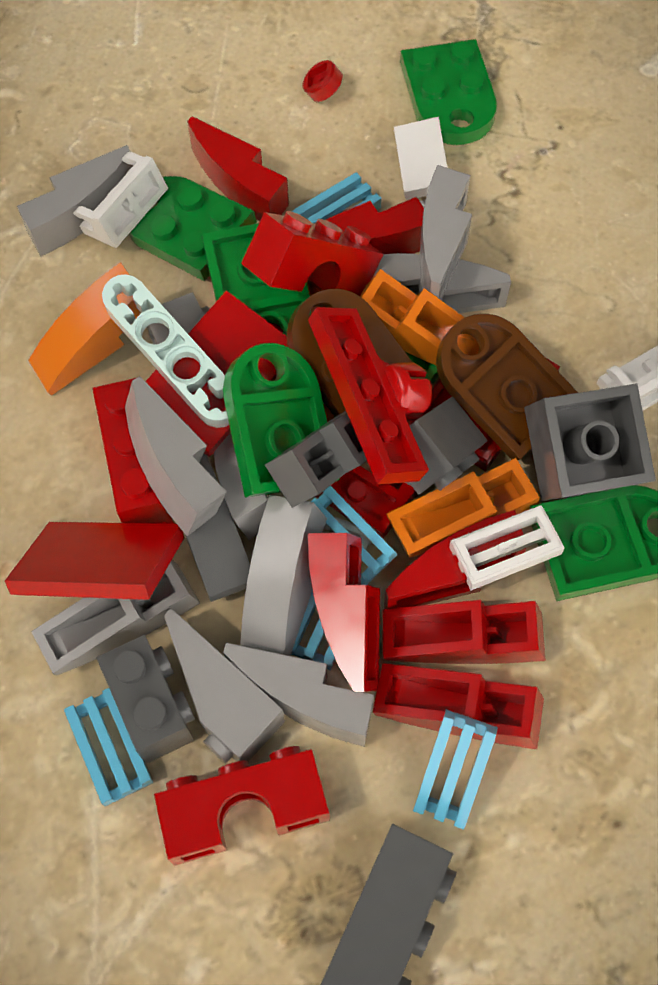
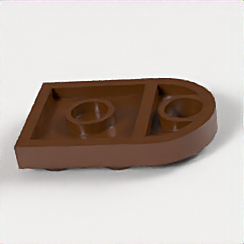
[287,289,425,417]
[436,314,578,460]

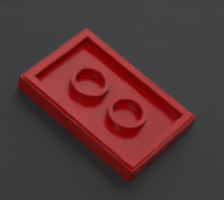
[145,290,288,457]
[5,522,185,600]

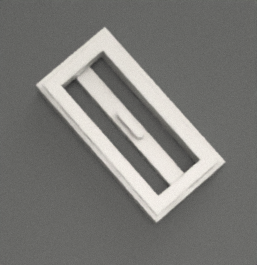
[449,505,565,590]

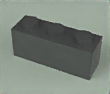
[321,823,457,985]

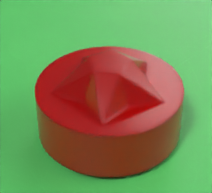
[303,60,343,102]

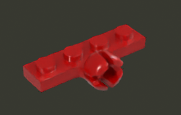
[308,307,432,484]

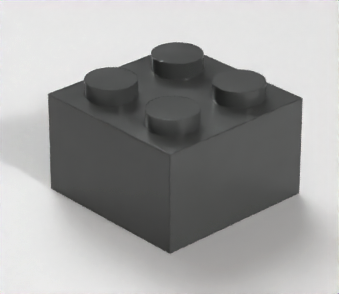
[524,383,656,501]

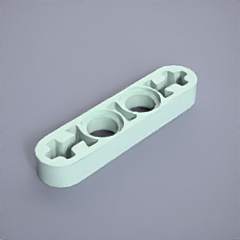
[102,275,229,428]

